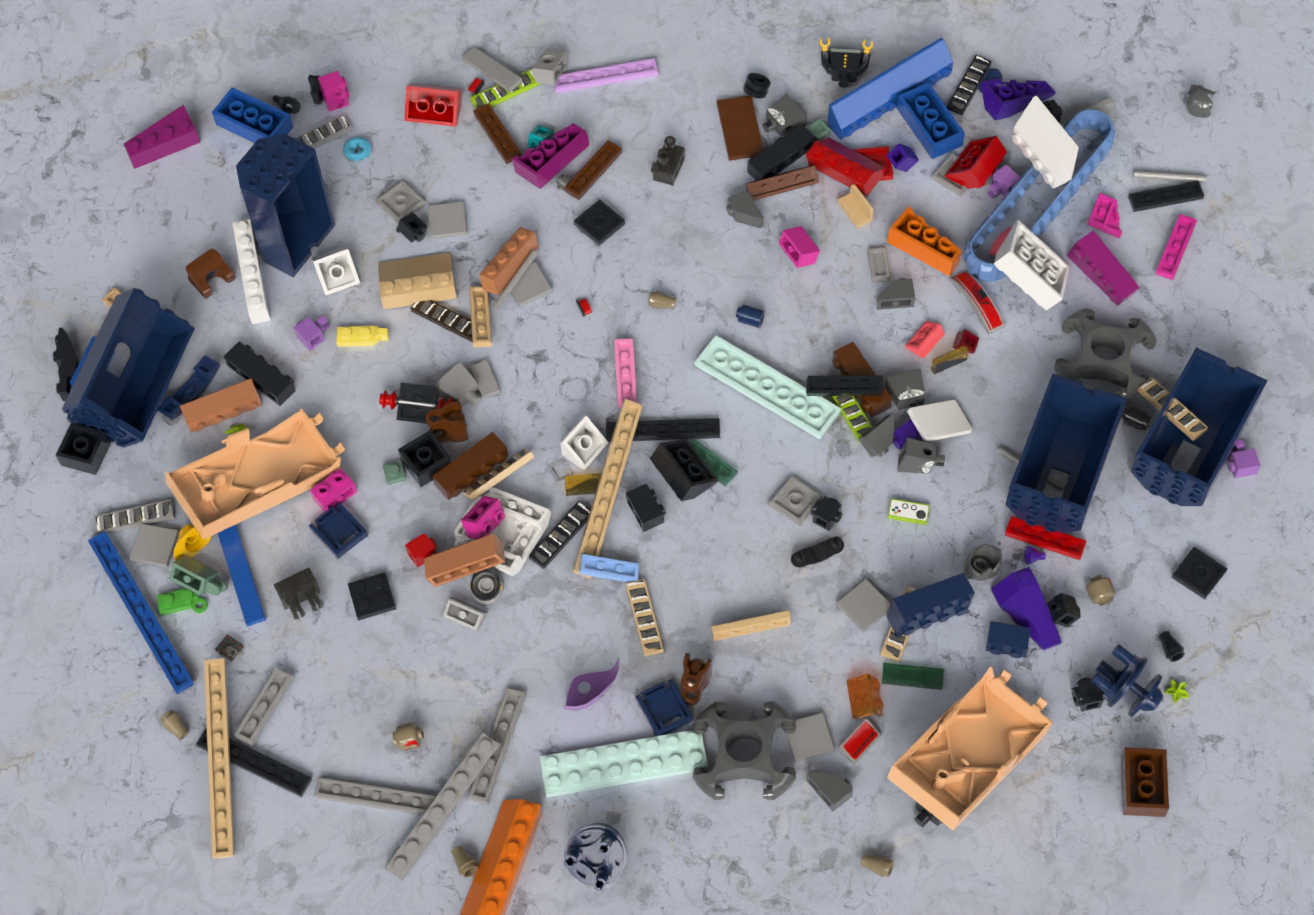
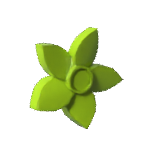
[225,423,247,434]
[1164,679,1189,703]

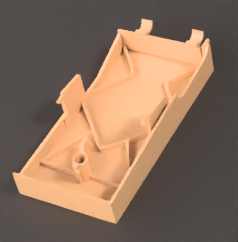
[165,408,345,540]

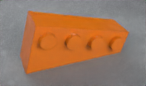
[887,206,962,276]

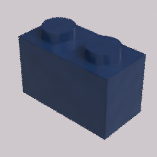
[985,621,1031,658]

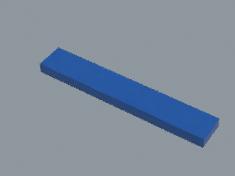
[217,524,266,627]

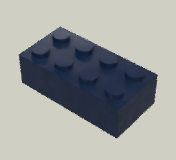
[886,573,975,637]

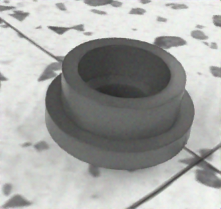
[556,174,572,191]

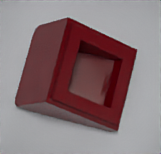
[953,329,979,354]

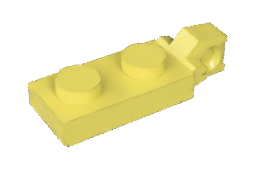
[336,326,389,347]

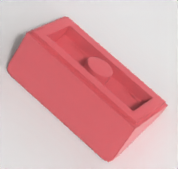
[905,321,944,358]

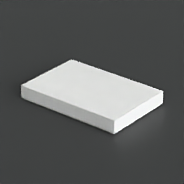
[907,399,973,442]

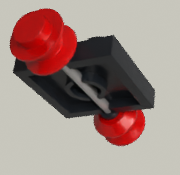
[379,382,453,424]

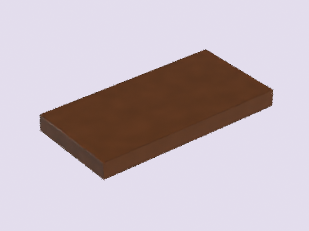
[717,96,763,161]

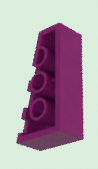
[124,105,200,169]
[512,123,589,189]
[1066,230,1140,306]

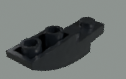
[53,328,79,401]

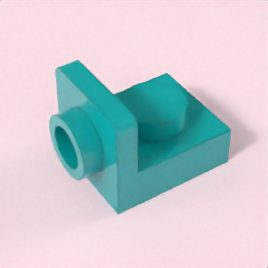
[527,124,554,149]

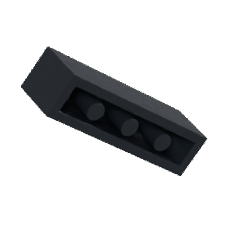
[747,124,816,180]
[224,341,295,406]

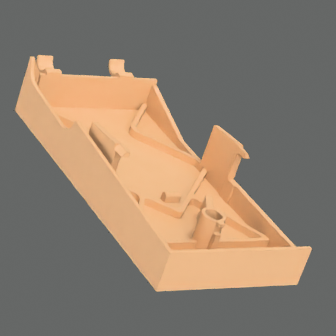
[887,666,1053,831]

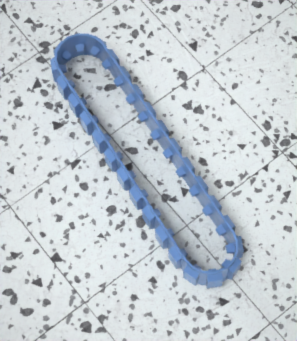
[964,109,1116,282]

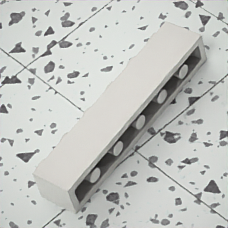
[232,219,270,324]

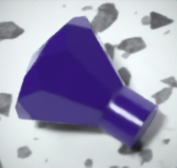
[1024,546,1046,565]

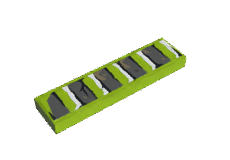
[470,69,540,109]
[830,374,872,443]

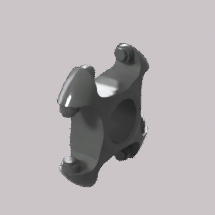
[1054,308,1157,400]
[693,701,796,800]

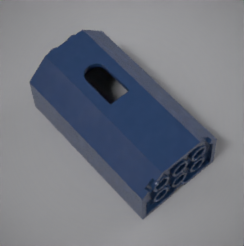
[236,133,335,278]
[62,288,195,448]
[1131,347,1268,506]
[1005,374,1127,533]

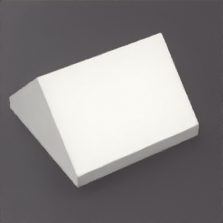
[560,415,608,470]

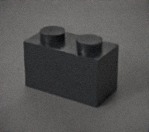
[626,483,666,532]

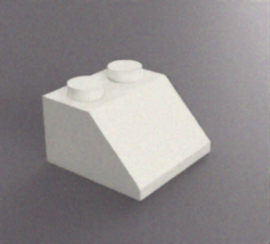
[311,246,360,295]

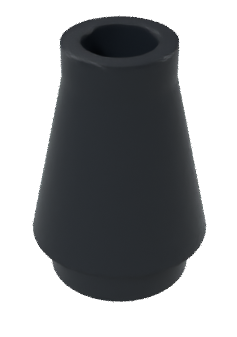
[1159,631,1185,662]

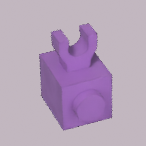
[987,165,1021,199]
[293,315,330,351]
[1227,439,1261,478]

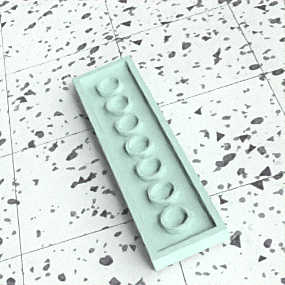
[695,335,841,439]
[540,730,708,798]

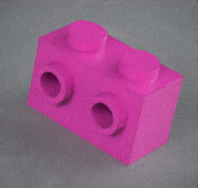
[318,71,350,112]
[779,226,820,268]
[310,468,357,512]
[461,496,506,540]

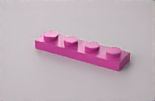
[1155,214,1197,280]

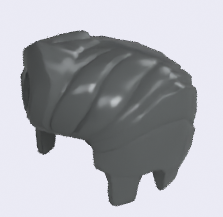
[1188,84,1215,118]
[964,544,1002,581]

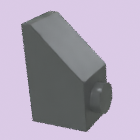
[726,190,763,228]
[877,278,915,310]
[858,414,895,457]
[806,771,853,812]

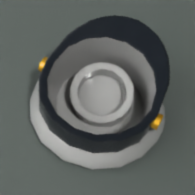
[470,567,504,604]

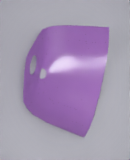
[563,657,619,711]

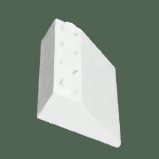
[1012,96,1079,189]
[994,220,1070,311]

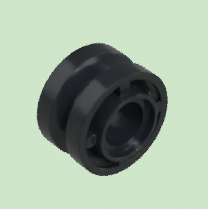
[743,73,771,99]

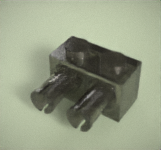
[651,136,685,186]
[273,568,324,620]

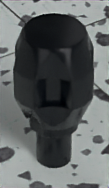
[273,95,301,114]

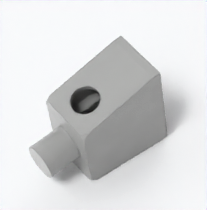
[434,362,481,407]

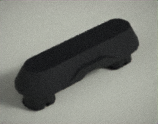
[791,536,844,568]

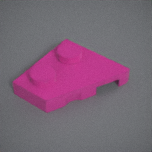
[1087,193,1122,238]

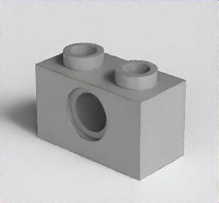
[533,48,568,85]

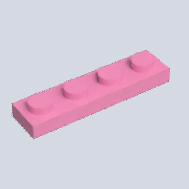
[614,338,637,408]

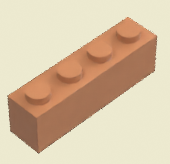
[479,227,539,295]
[180,379,262,433]
[424,534,505,587]

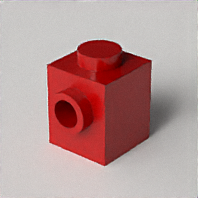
[405,533,437,568]

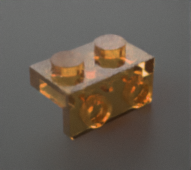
[846,673,884,720]

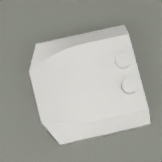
[453,487,551,576]

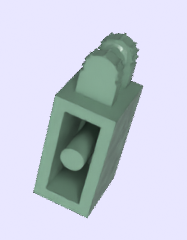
[169,555,228,596]

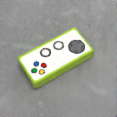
[888,498,930,525]

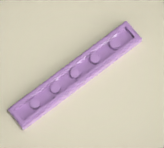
[554,58,659,93]

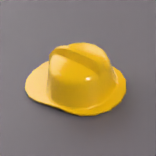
[173,523,212,560]

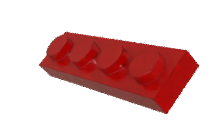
[1005,516,1087,561]

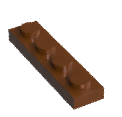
[473,103,522,164]
[565,140,622,200]
[745,165,819,201]

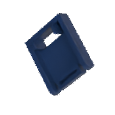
[308,502,368,559]
[635,679,693,736]

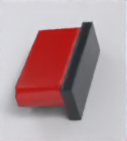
[468,78,485,95]
[576,298,592,317]

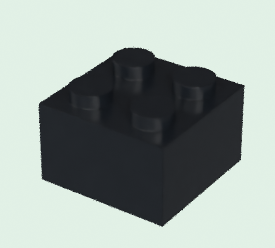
[56,423,111,475]
[398,430,452,488]

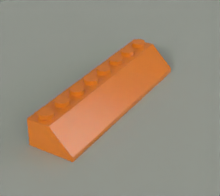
[460,799,543,915]

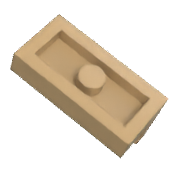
[838,184,873,229]

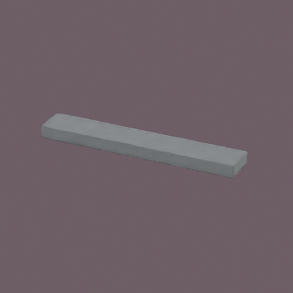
[468,687,526,805]
[314,777,437,816]

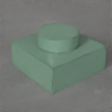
[807,119,831,141]
[383,461,406,485]

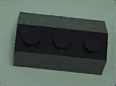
[649,438,719,501]

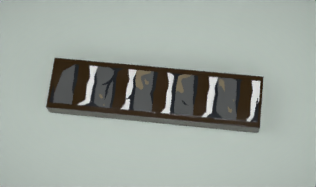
[410,300,473,343]

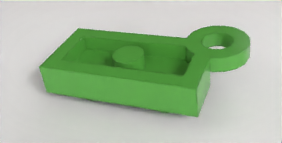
[157,588,208,616]

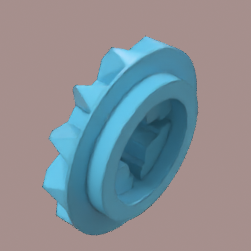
[343,137,372,163]

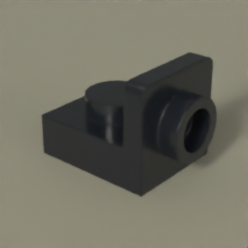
[308,75,323,105]

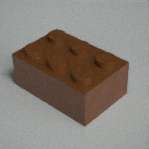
[1121,747,1169,817]

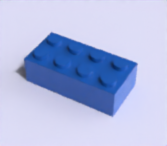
[897,82,965,159]
[212,87,293,143]

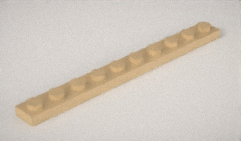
[572,399,642,579]
[204,658,235,859]

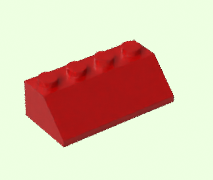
[806,138,887,197]

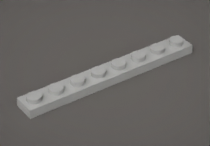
[385,733,500,880]

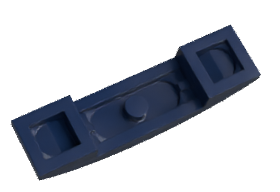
[157,355,220,420]

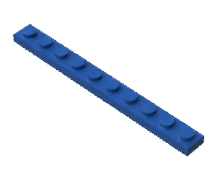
[88,531,195,694]

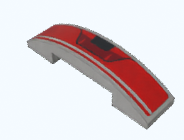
[950,271,1005,335]

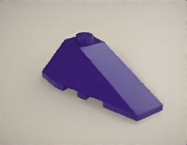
[981,79,1056,121]
[991,567,1062,651]

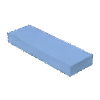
[579,554,639,583]

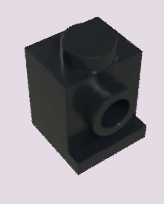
[396,212,427,243]

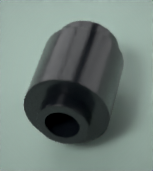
[1121,406,1151,430]

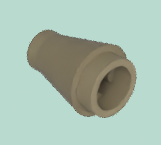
[648,291,676,309]
[160,710,189,740]
[451,846,478,878]
[861,854,894,877]

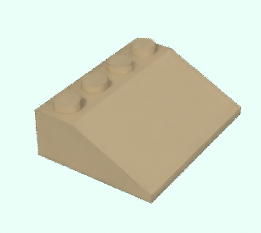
[378,252,457,309]

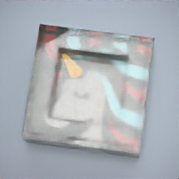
[215,634,244,662]

